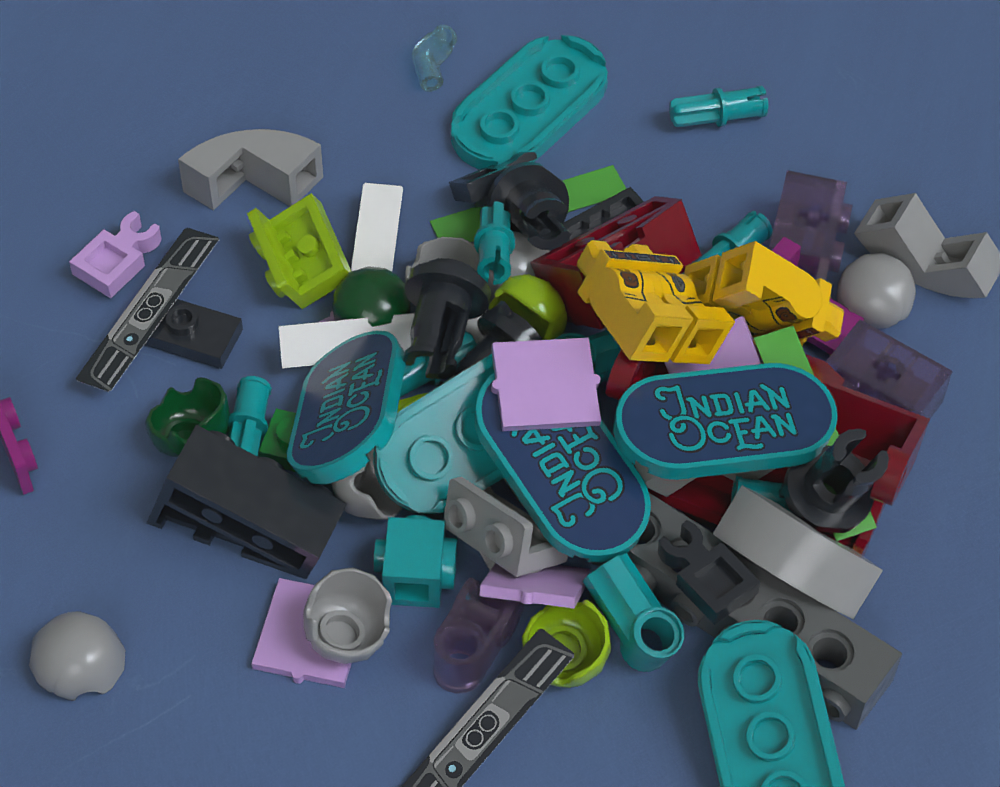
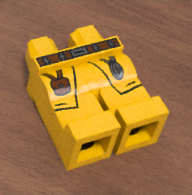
[577,240,735,364]
[684,241,844,346]

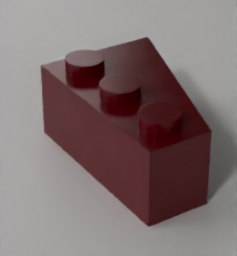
[530,196,702,329]

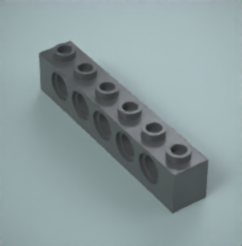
[585,493,902,730]

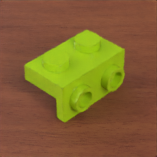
[247,193,351,309]

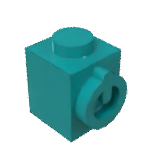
[374,515,458,608]

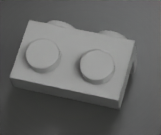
[444,477,568,577]

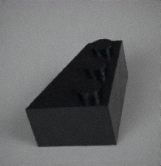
[146,425,347,579]

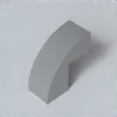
[178,129,323,211]
[854,193,1000,298]
[713,485,883,619]

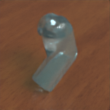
[412,25,457,92]

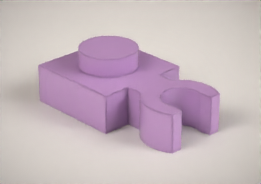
[69,211,162,299]

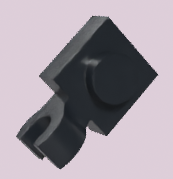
[449,152,537,208]

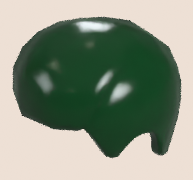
[332,266,411,327]
[145,377,230,457]

